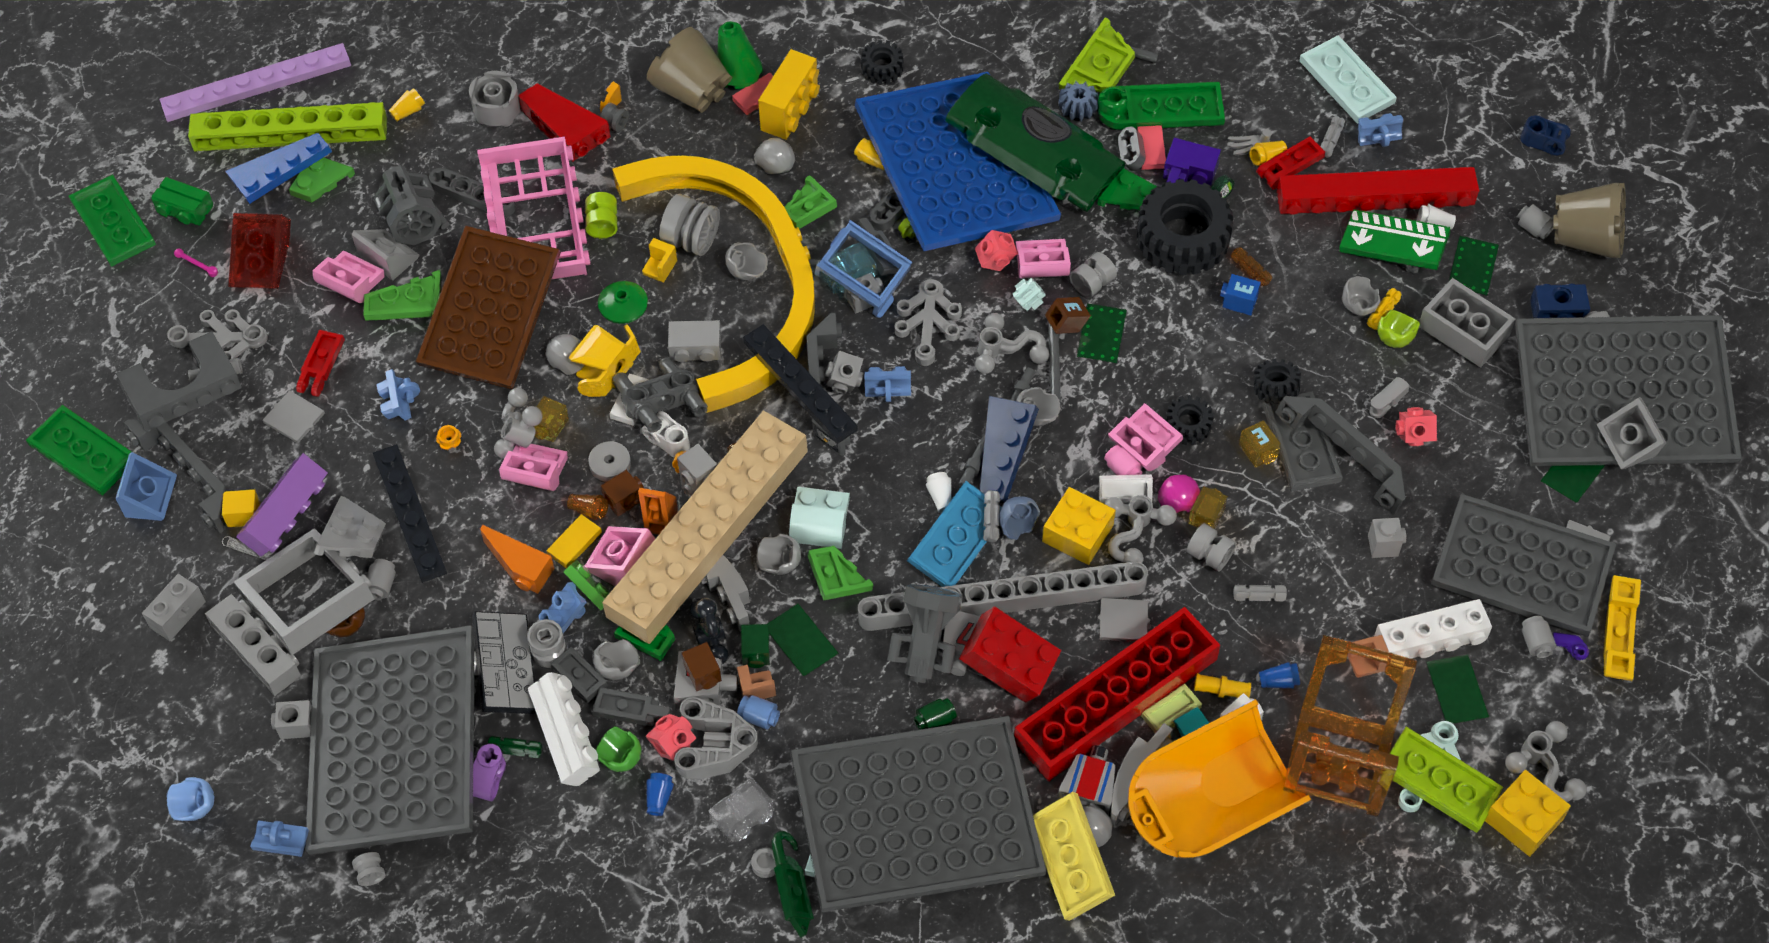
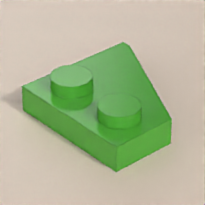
[289,157,355,203]
[785,175,837,229]
[808,546,873,601]
[564,560,610,610]

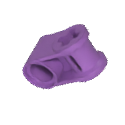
[473,744,506,802]

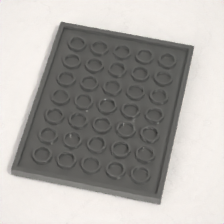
[1515,315,1742,466]
[305,625,475,855]
[791,716,1047,913]

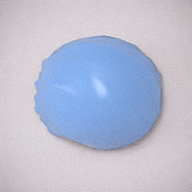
[167,777,214,821]

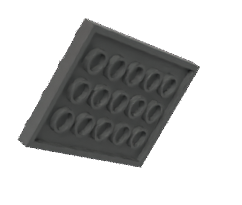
[1431,494,1616,637]

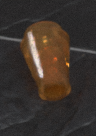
[567,494,608,520]

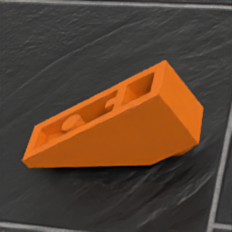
[638,488,678,535]
[480,525,554,594]

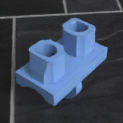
[1358,113,1403,147]
[865,366,911,402]
[376,369,420,420]
[538,582,587,633]
[250,821,309,857]

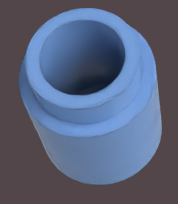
[737,695,780,730]

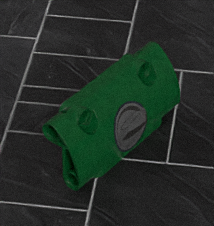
[945,73,1126,212]

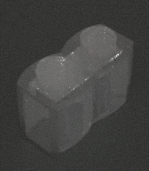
[708,778,775,843]

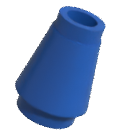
[1259,662,1300,689]
[647,773,674,816]

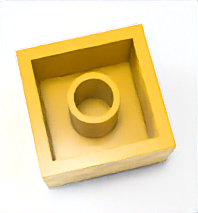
[1042,487,1116,565]
[1485,770,1571,857]

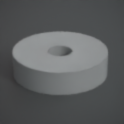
[588,441,631,482]

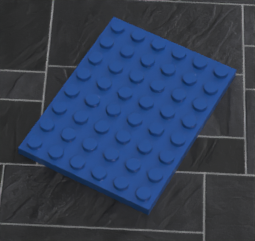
[855,72,1061,252]

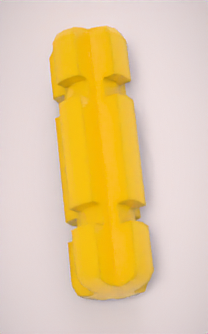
[1367,288,1402,330]

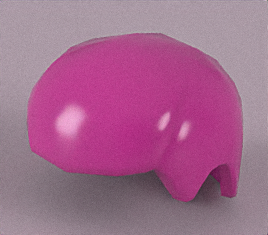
[1158,474,1200,513]

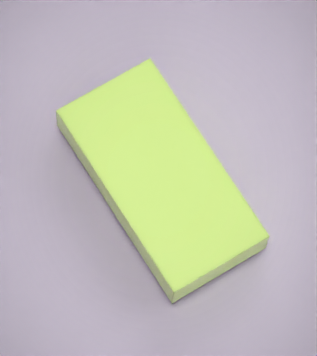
[1141,684,1202,733]

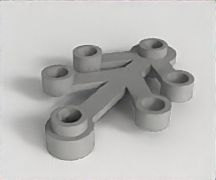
[895,279,962,366]
[167,309,268,368]

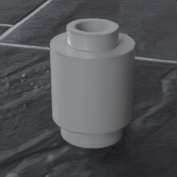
[1517,204,1553,240]
[366,559,396,600]
[1522,616,1556,658]

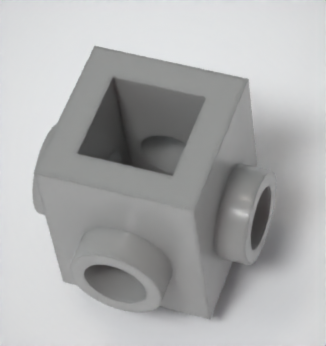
[825,351,864,394]

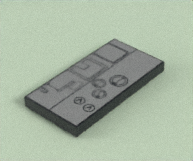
[472,611,536,714]

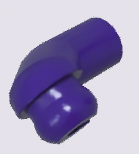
[1552,632,1589,660]

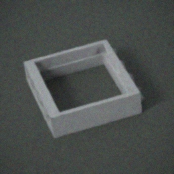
[234,528,374,655]

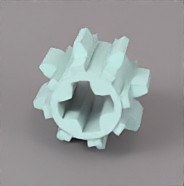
[1012,278,1046,311]

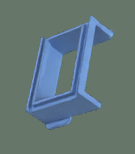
[815,220,912,318]

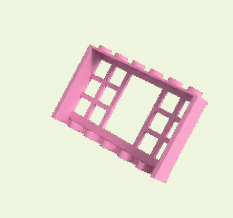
[477,137,590,279]

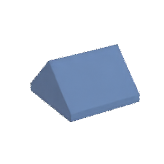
[116,452,177,521]

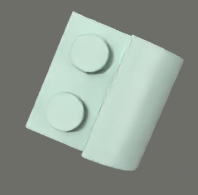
[789,487,850,549]

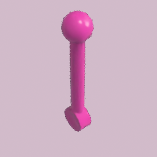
[174,248,218,277]

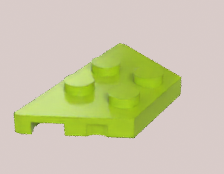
[1059,17,1135,92]

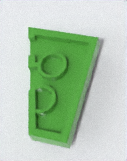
[364,270,442,321]

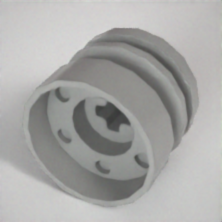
[659,194,720,256]

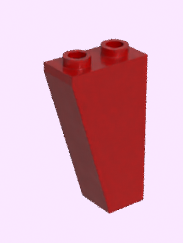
[518,83,610,162]

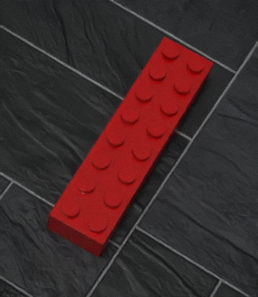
[1014,607,1220,782]

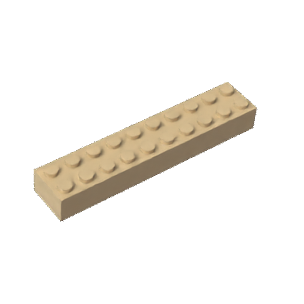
[602,410,808,644]

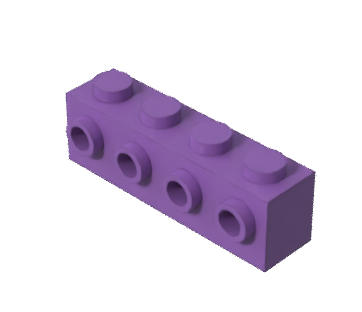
[236,453,328,557]

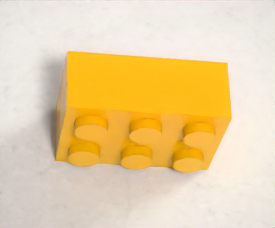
[758,49,820,140]

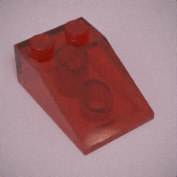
[228,213,291,289]

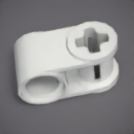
[641,411,690,457]

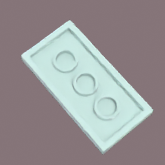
[1299,35,1397,123]

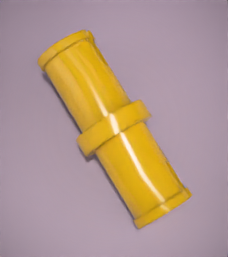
[1194,673,1251,698]

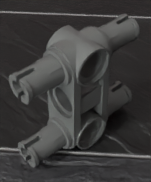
[613,357,708,433]

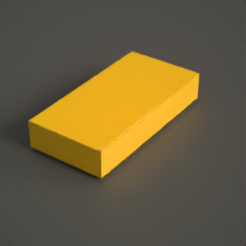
[546,514,602,569]

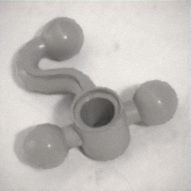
[975,313,1049,374]
[494,388,543,459]
[1104,495,1177,563]
[1505,721,1587,802]

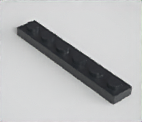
[743,324,858,444]
[373,444,447,583]

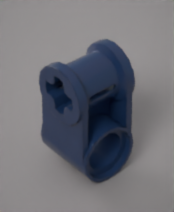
[1520,115,1571,156]

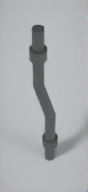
[958,367,1035,488]

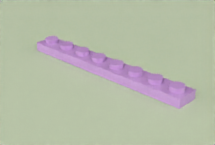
[160,43,351,122]

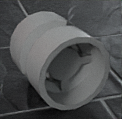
[1069,252,1117,298]
[1186,523,1237,571]
[527,619,567,668]

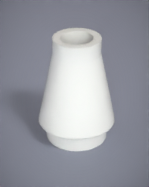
[1417,204,1456,230]
[926,472,952,513]

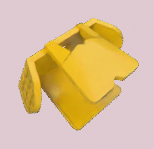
[569,325,641,397]

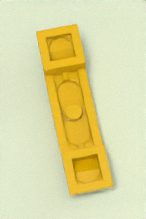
[1604,575,1641,681]

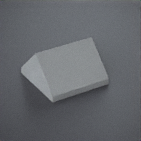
[352,229,419,281]
[1597,397,1666,469]

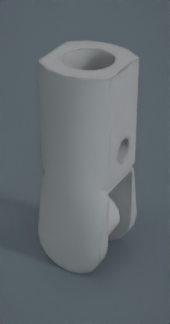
[1369,377,1409,418]

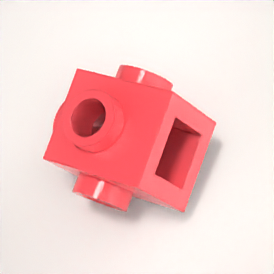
[975,230,1018,271]
[1396,407,1437,446]
[646,714,696,761]

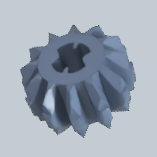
[1058,81,1099,121]

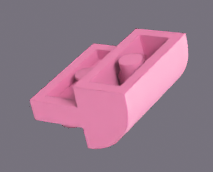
[1016,239,1071,278]
[312,250,384,303]
[1108,404,1183,471]
[499,444,568,491]

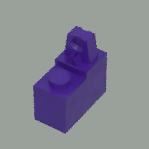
[1163,138,1221,186]

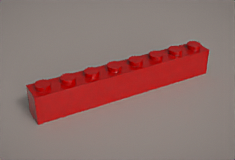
[1277,167,1479,215]

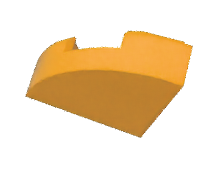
[600,81,622,112]

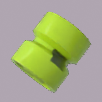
[585,192,618,239]

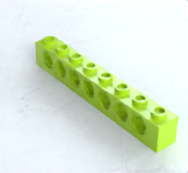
[188,102,387,151]

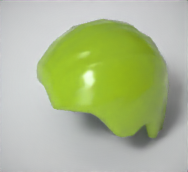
[1377,310,1420,348]

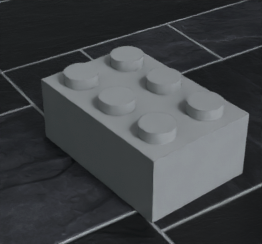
[1419,278,1516,368]

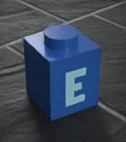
[1220,274,1261,315]

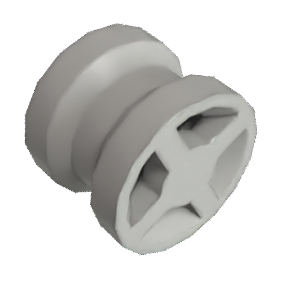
[352,852,386,886]

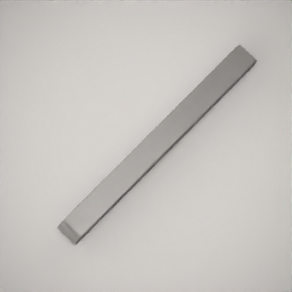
[858,562,1148,631]

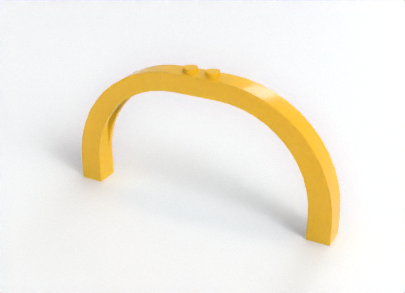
[612,156,815,413]

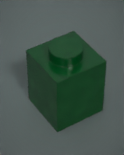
[741,624,770,668]

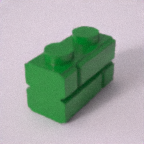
[152,177,213,226]

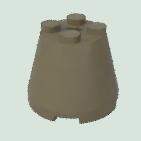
[647,27,732,113]
[1553,183,1626,258]

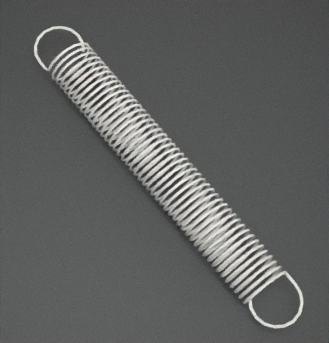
[222,536,276,560]

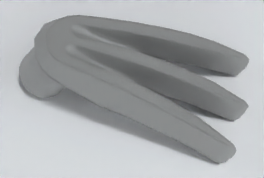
[1228,129,1272,156]

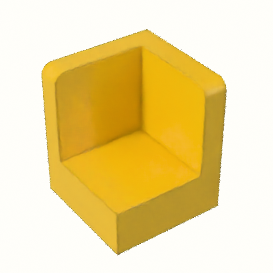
[642,238,677,283]
[222,490,261,527]

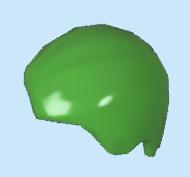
[596,727,642,772]

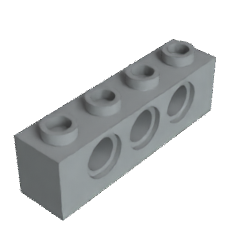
[205,594,301,696]

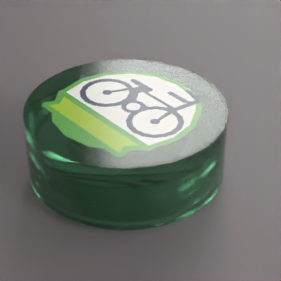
[1211,175,1234,199]

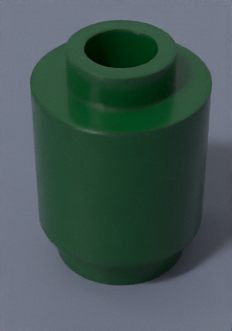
[914,698,957,730]

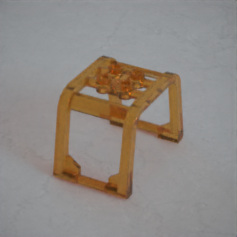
[1282,635,1417,817]

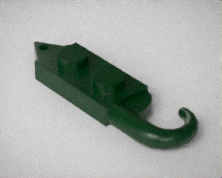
[772,831,814,938]

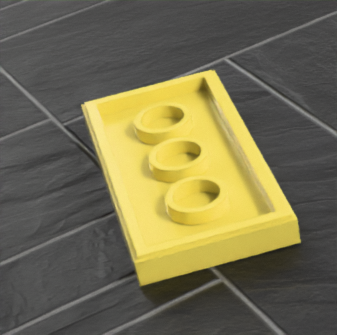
[1033,792,1115,921]

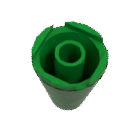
[717,21,763,89]

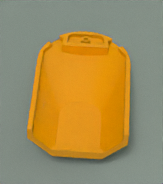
[1128,699,1311,858]

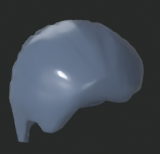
[999,496,1040,540]

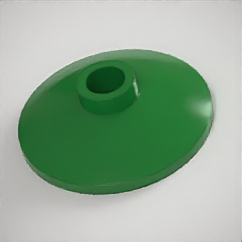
[598,281,648,324]

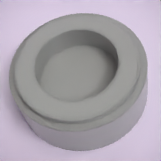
[751,848,776,878]

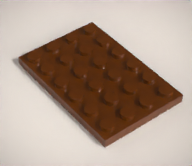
[416,226,561,389]

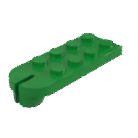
[1098,82,1225,130]

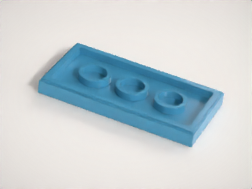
[907,481,1002,587]

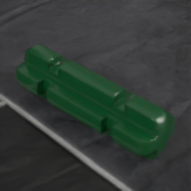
[487,736,542,758]

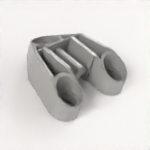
[674,697,758,779]

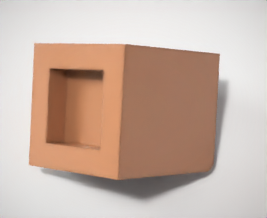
[1347,635,1391,678]
[737,665,776,699]

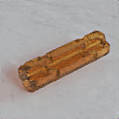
[1231,247,1273,286]

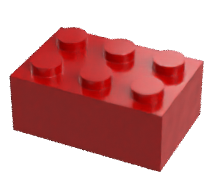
[959,606,1061,703]

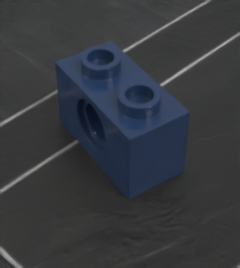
[1530,283,1590,318]

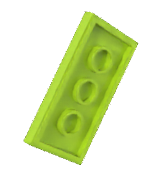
[1379,726,1503,833]

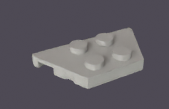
[314,496,386,558]

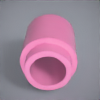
[1104,445,1142,475]

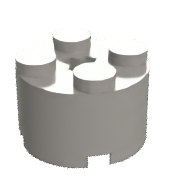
[469,71,520,127]

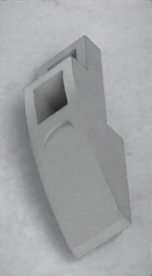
[701,555,750,632]
[1110,723,1173,827]

